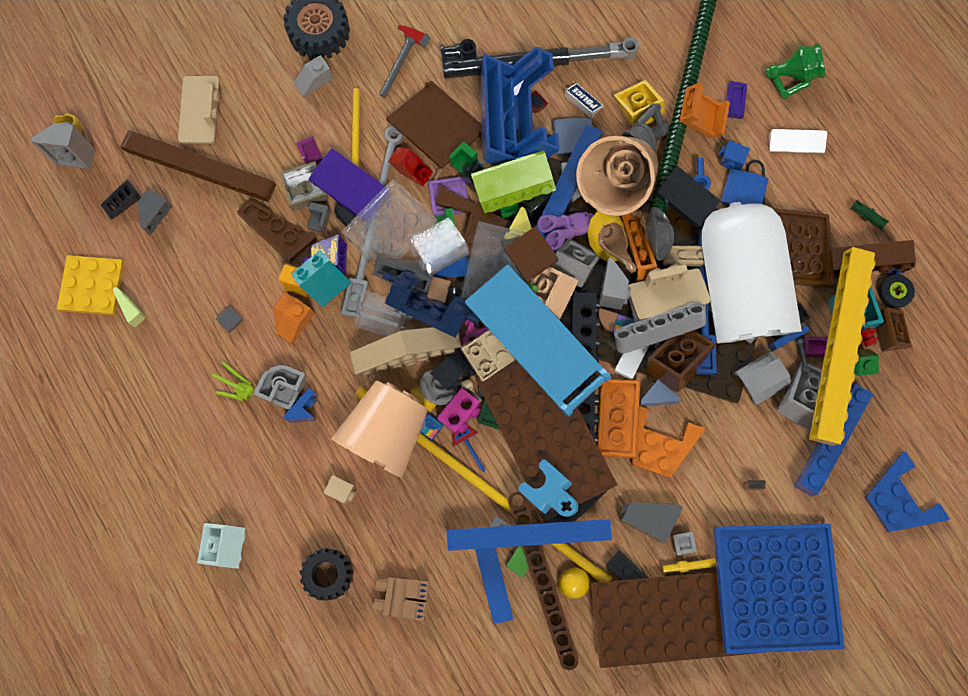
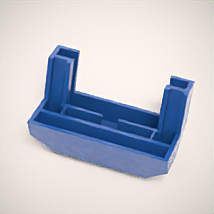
[480,46,559,166]

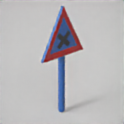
[451,417,485,472]

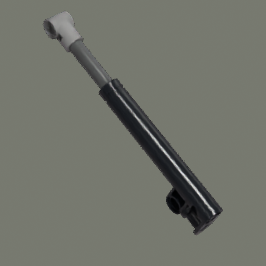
[440,37,639,79]

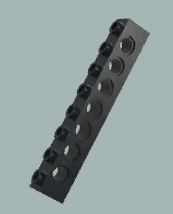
[571,292,600,445]

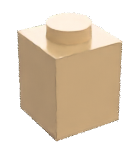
[324,475,357,505]

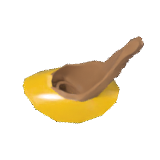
[587,211,637,273]

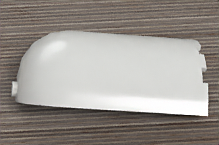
[702,202,802,343]

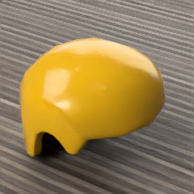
[557,567,590,599]

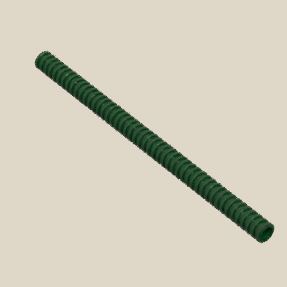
[649,0,717,215]

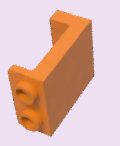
[680,83,730,139]

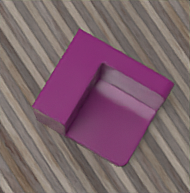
[296,136,323,164]

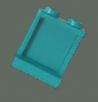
[291,250,351,307]

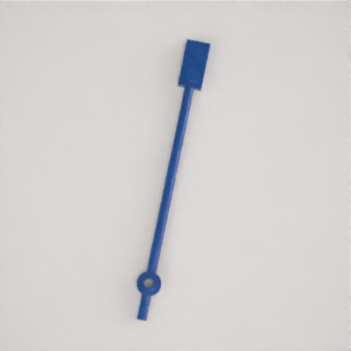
[693,157,717,375]

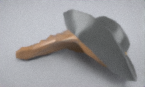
[629,207,674,261]

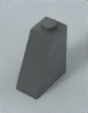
[619,502,683,544]

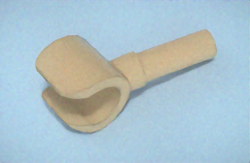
[461,380,482,403]

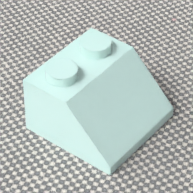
[197,523,245,569]

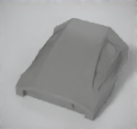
[734,352,791,406]

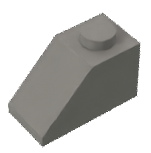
[293,55,333,98]

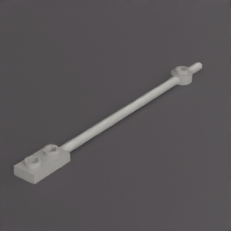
[341,126,403,319]

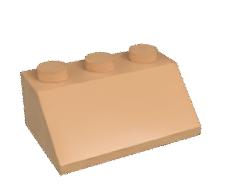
[530,267,579,320]

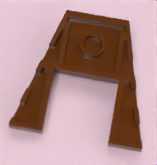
[420,186,507,258]

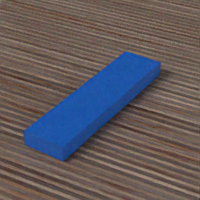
[475,548,513,624]

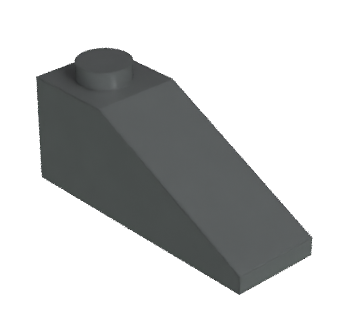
[372,257,434,295]

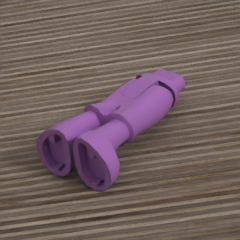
[538,212,594,250]

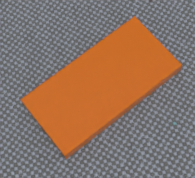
[597,379,641,459]

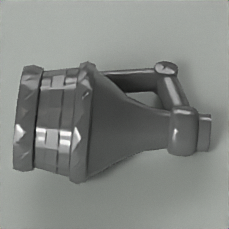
[622,103,670,152]

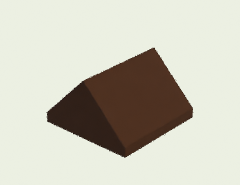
[876,308,912,352]

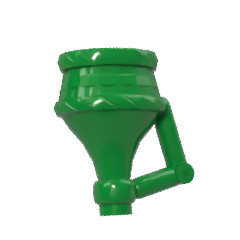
[765,43,825,99]

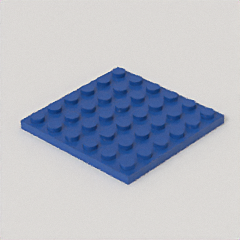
[713,524,845,654]

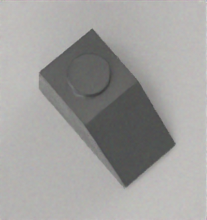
[138,189,172,235]

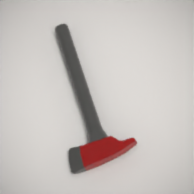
[379,25,431,98]

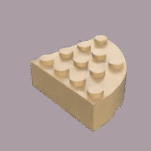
[350,327,462,376]

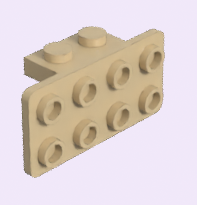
[178,76,220,144]
[628,264,711,320]

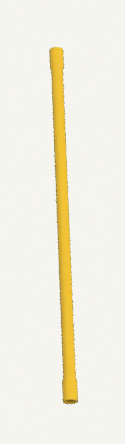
[355,386,612,582]

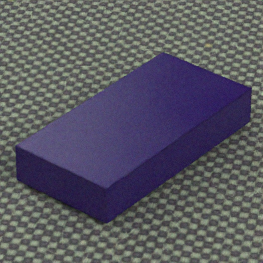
[726,81,747,119]

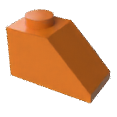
[273,293,315,344]

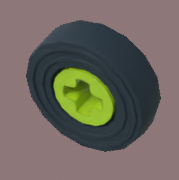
[878,274,915,309]

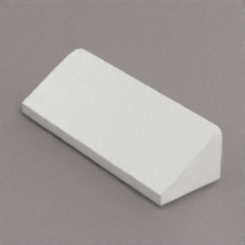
[769,129,827,153]

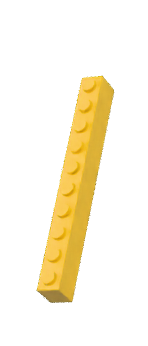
[809,247,875,446]

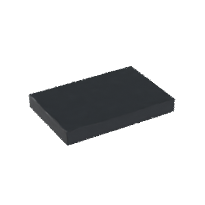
[655,166,720,229]

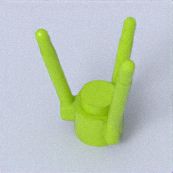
[212,362,255,402]

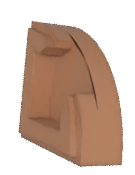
[598,308,618,333]

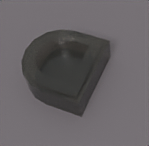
[743,480,766,490]

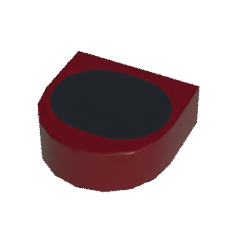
[531,90,548,113]

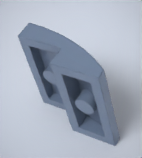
[553,118,592,157]

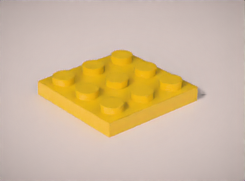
[57,255,125,315]

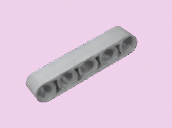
[614,302,707,353]

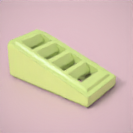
[112,287,146,327]

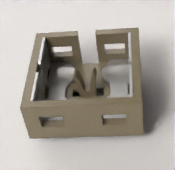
[280,162,328,211]

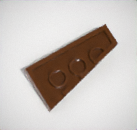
[237,200,317,263]

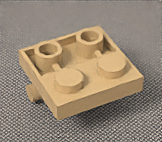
[460,330,515,382]

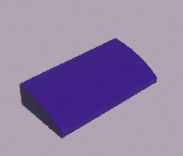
[309,148,391,224]

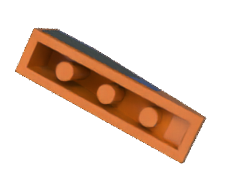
[620,209,657,282]

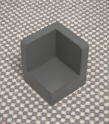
[307,202,331,233]

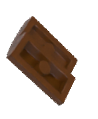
[504,227,559,283]

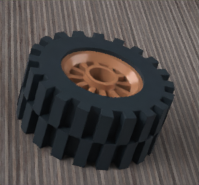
[283,0,350,60]

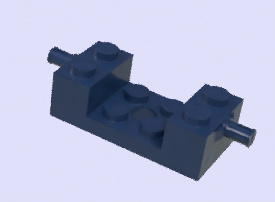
[382,271,480,338]

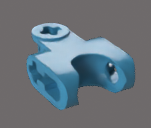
[518,459,579,517]

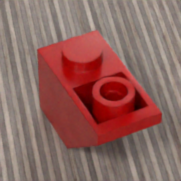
[388,147,433,186]

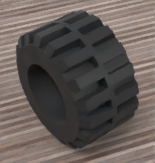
[299,548,354,601]

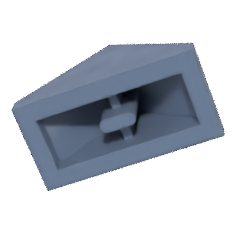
[640,380,681,407]

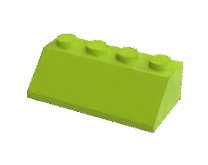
[471,150,556,213]

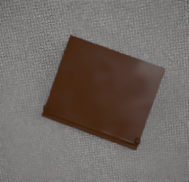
[386,81,482,169]

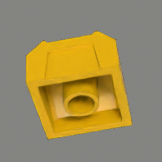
[613,80,665,126]

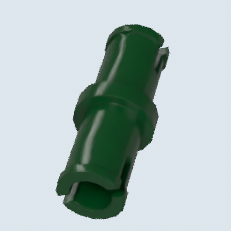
[850,199,889,230]

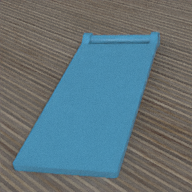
[465,265,611,417]

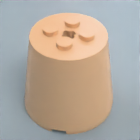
[576,136,658,216]
[331,381,428,478]

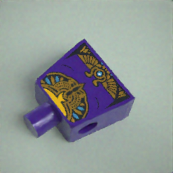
[303,235,347,275]

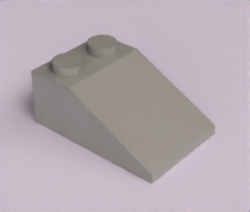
[777,360,822,431]

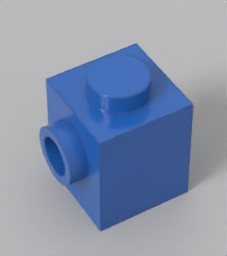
[719,141,750,170]

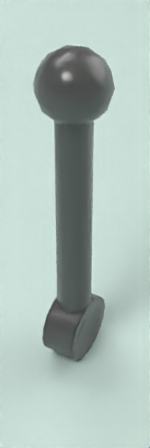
[796,337,811,374]

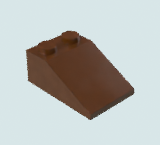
[646,330,716,393]

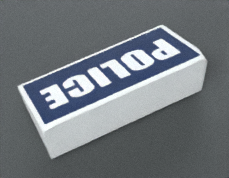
[565,83,603,119]

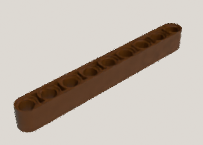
[120,131,276,202]
[508,492,579,671]

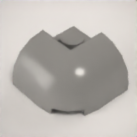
[253,365,307,410]

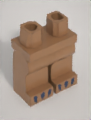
[373,577,429,622]

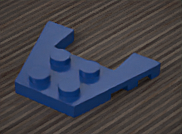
[864,451,950,532]

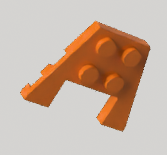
[632,406,705,478]

